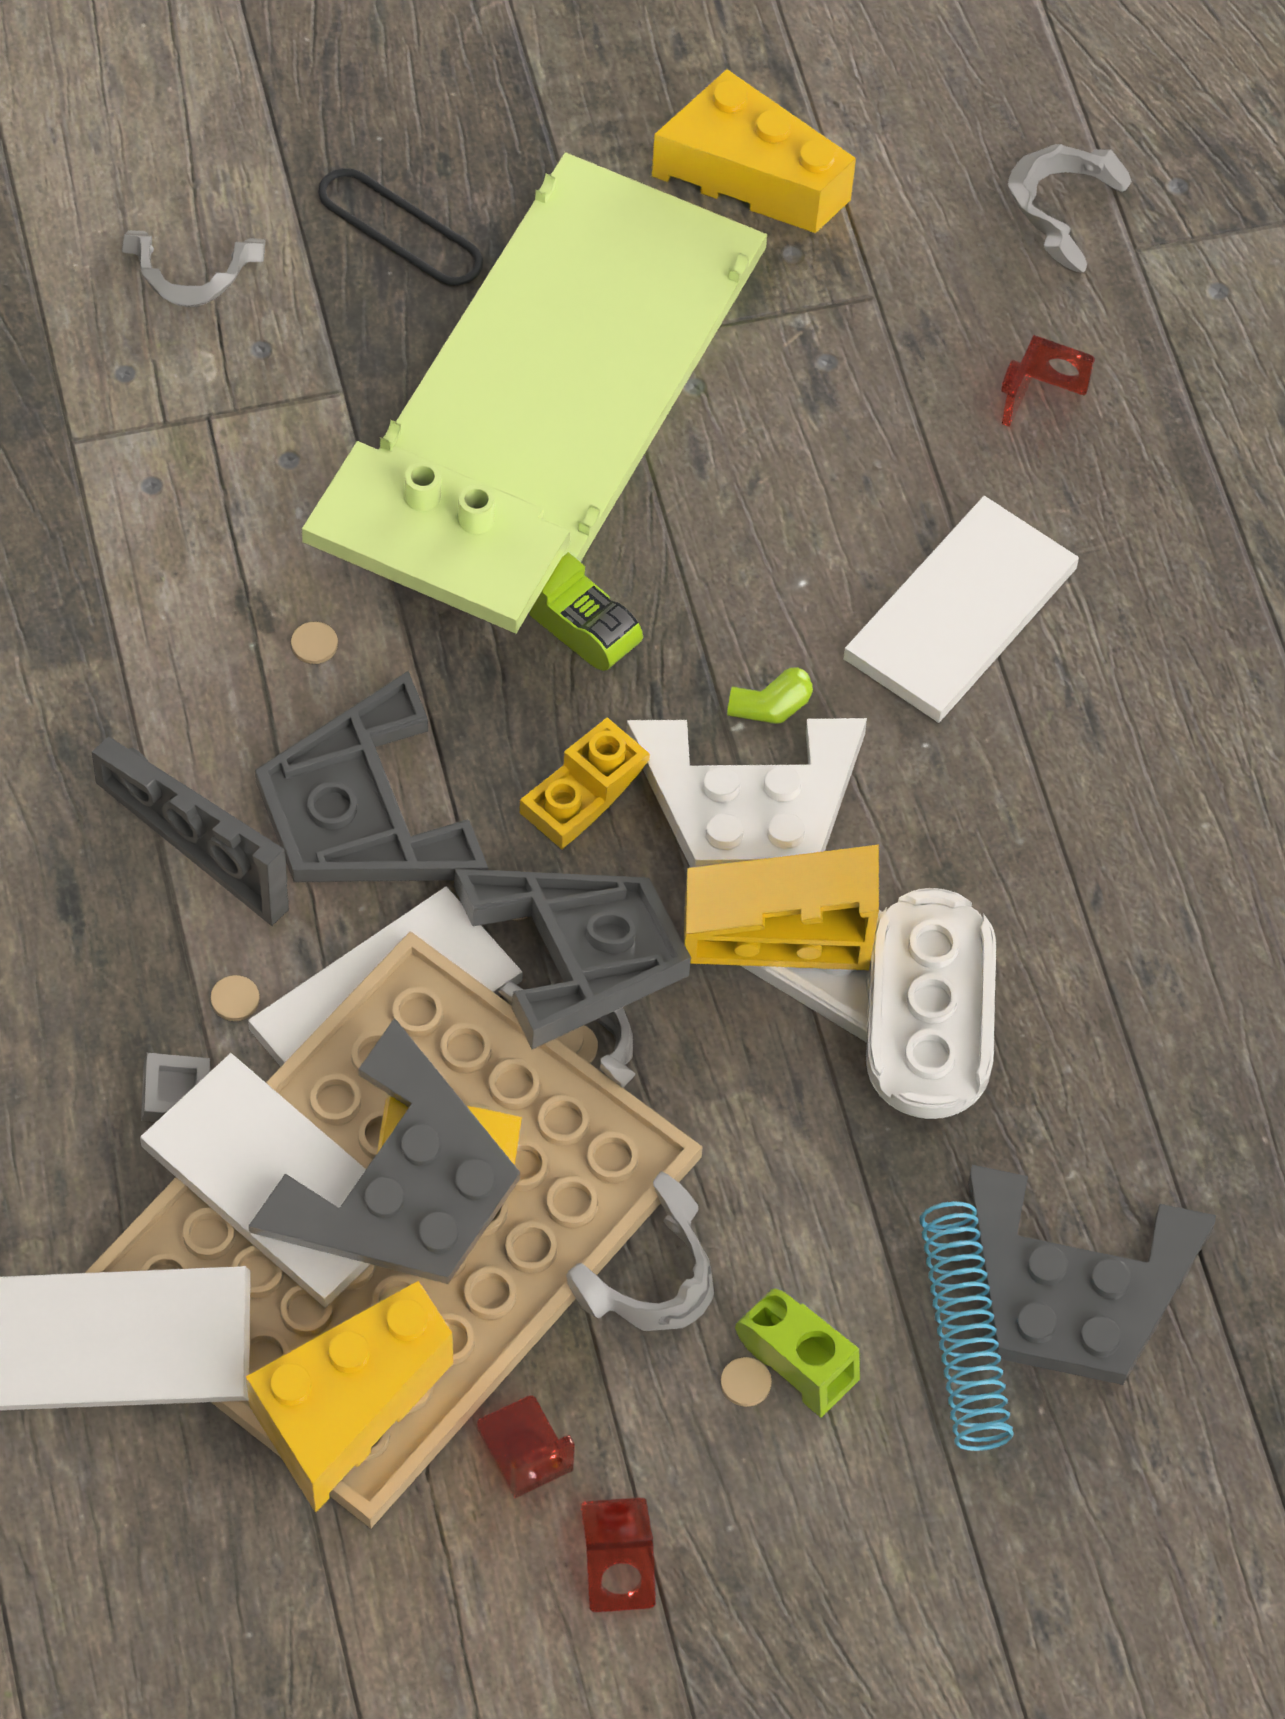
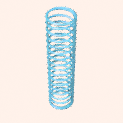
[919,1201,1014,1451]

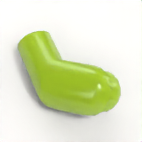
[727,667,813,724]

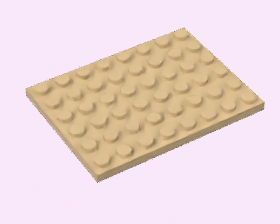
[85,931,702,1528]

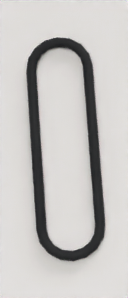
[318,168,483,285]

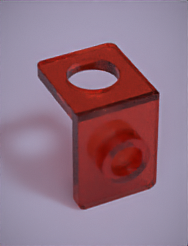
[1001,335,1095,427]
[477,1395,575,1498]
[581,1497,656,1613]

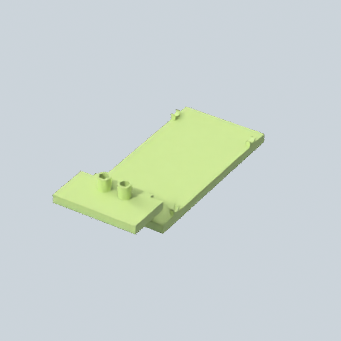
[302,152,767,633]

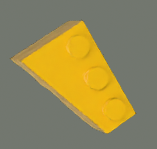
[652,69,856,233]
[246,1280,453,1513]

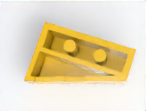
[684,845,879,970]

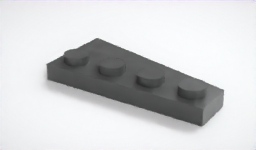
[91,737,289,926]

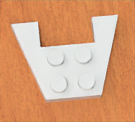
[626,718,867,868]

